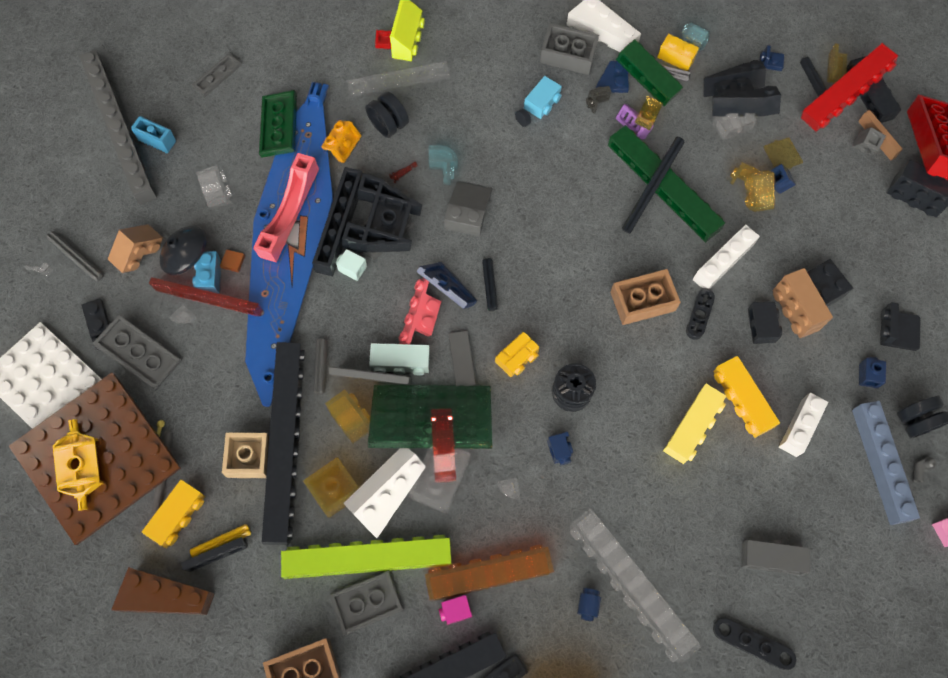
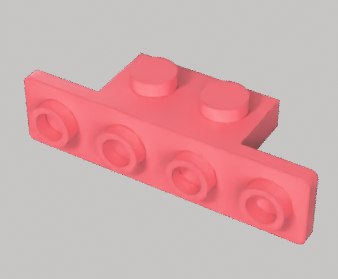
[399,277,441,344]

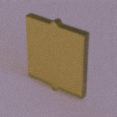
[763,138,803,169]

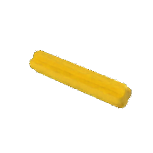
[190,524,251,558]

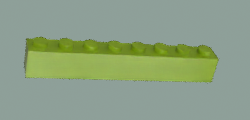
[281,535,451,579]

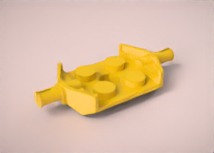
[53,419,103,511]

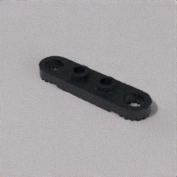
[713,618,796,670]

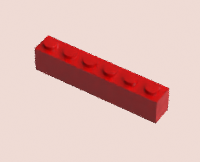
[801,43,898,132]

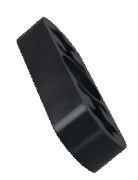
[686,289,715,340]

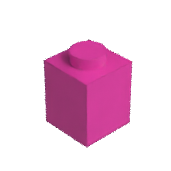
[439,595,472,625]

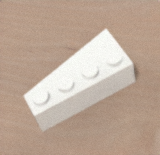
[567,0,641,52]
[343,445,426,538]

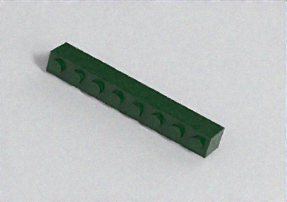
[608,125,725,243]

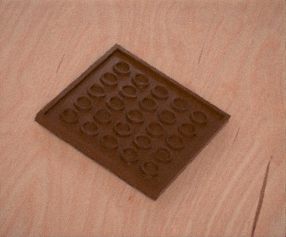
[9,372,181,545]

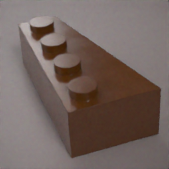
[111,567,215,615]

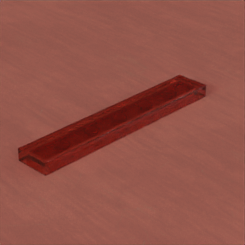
[149,277,263,317]

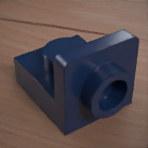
[759,45,784,71]

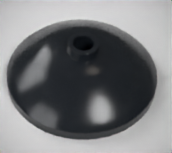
[159,226,207,275]

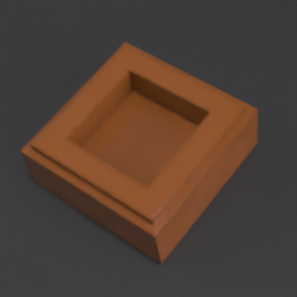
[220,249,245,273]

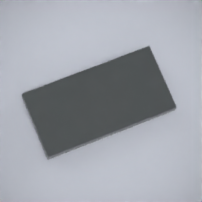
[92,314,182,390]
[329,366,412,385]

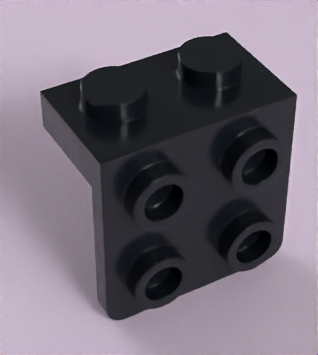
[880,302,921,351]

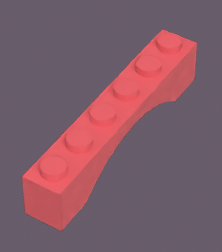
[254,153,319,263]

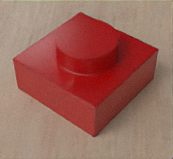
[375,30,391,49]

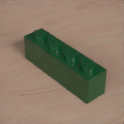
[616,39,683,107]

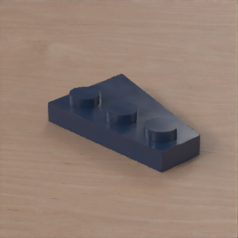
[416,262,477,309]

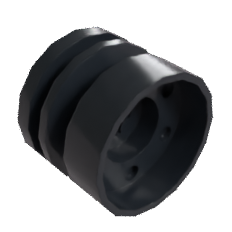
[552,363,596,412]

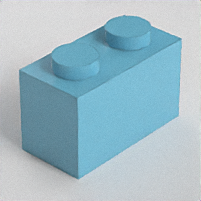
[524,76,562,119]

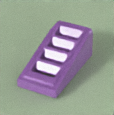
[616,104,654,139]

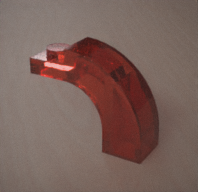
[431,408,456,483]

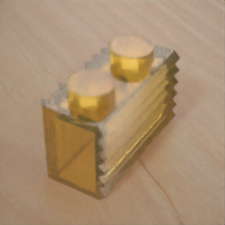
[745,170,775,212]

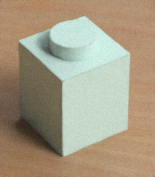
[336,249,367,281]

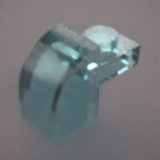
[429,145,458,185]

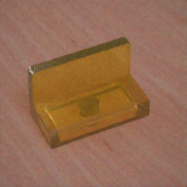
[827,43,847,84]

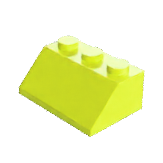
[390,0,425,61]

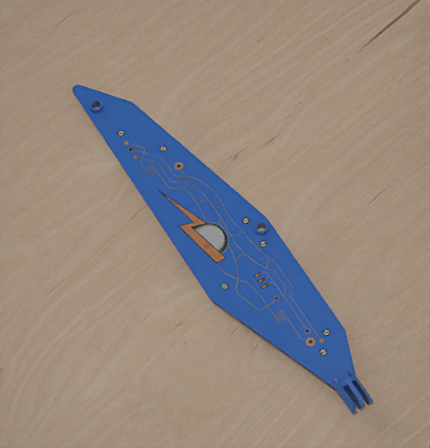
[245,82,333,407]

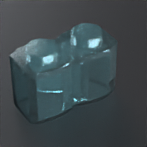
[682,21,710,52]

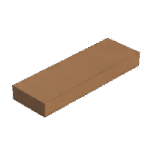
[858,110,903,160]

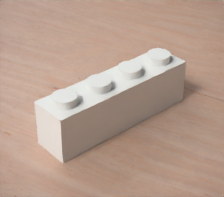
[693,225,760,289]

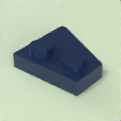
[595,61,629,93]

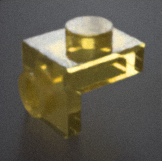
[730,162,762,186]

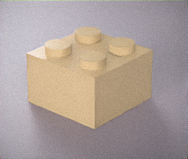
[222,433,269,478]

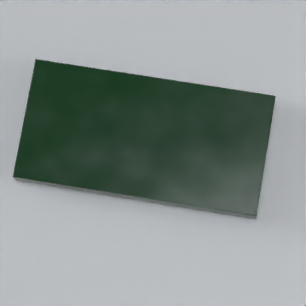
[259,90,297,158]

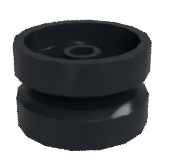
[365,91,409,138]
[897,395,948,439]

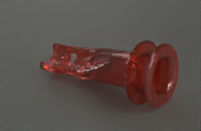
[389,162,418,184]

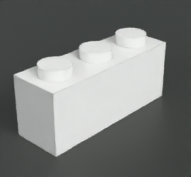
[779,392,828,457]

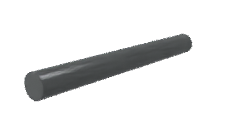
[152,432,173,513]

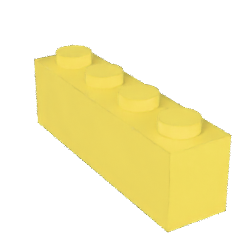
[663,384,726,464]

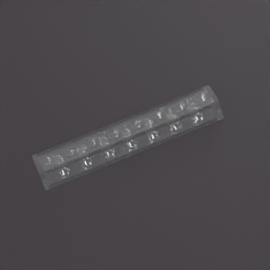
[569,508,702,663]

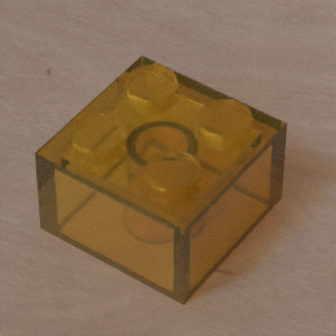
[325,389,372,444]
[303,457,359,518]

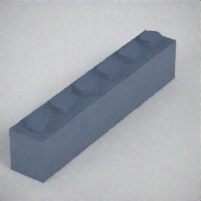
[852,401,920,525]

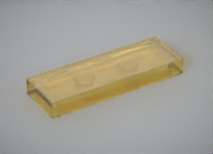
[634,96,663,130]

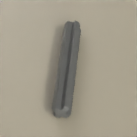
[47,231,103,282]

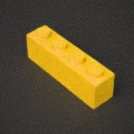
[713,356,780,438]

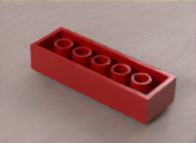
[907,94,948,180]

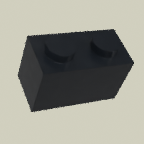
[748,301,782,344]

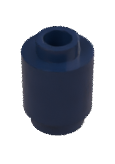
[577,588,601,622]

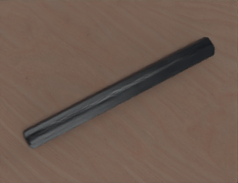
[622,137,685,234]

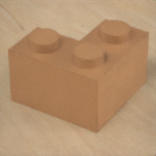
[108,224,163,273]

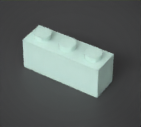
[369,343,430,376]

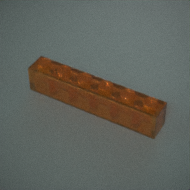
[425,545,554,602]

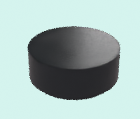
[515,109,531,127]

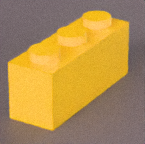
[142,480,205,548]

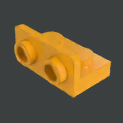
[321,120,361,163]

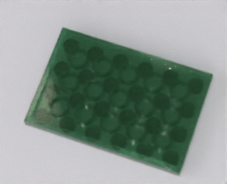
[368,385,493,449]

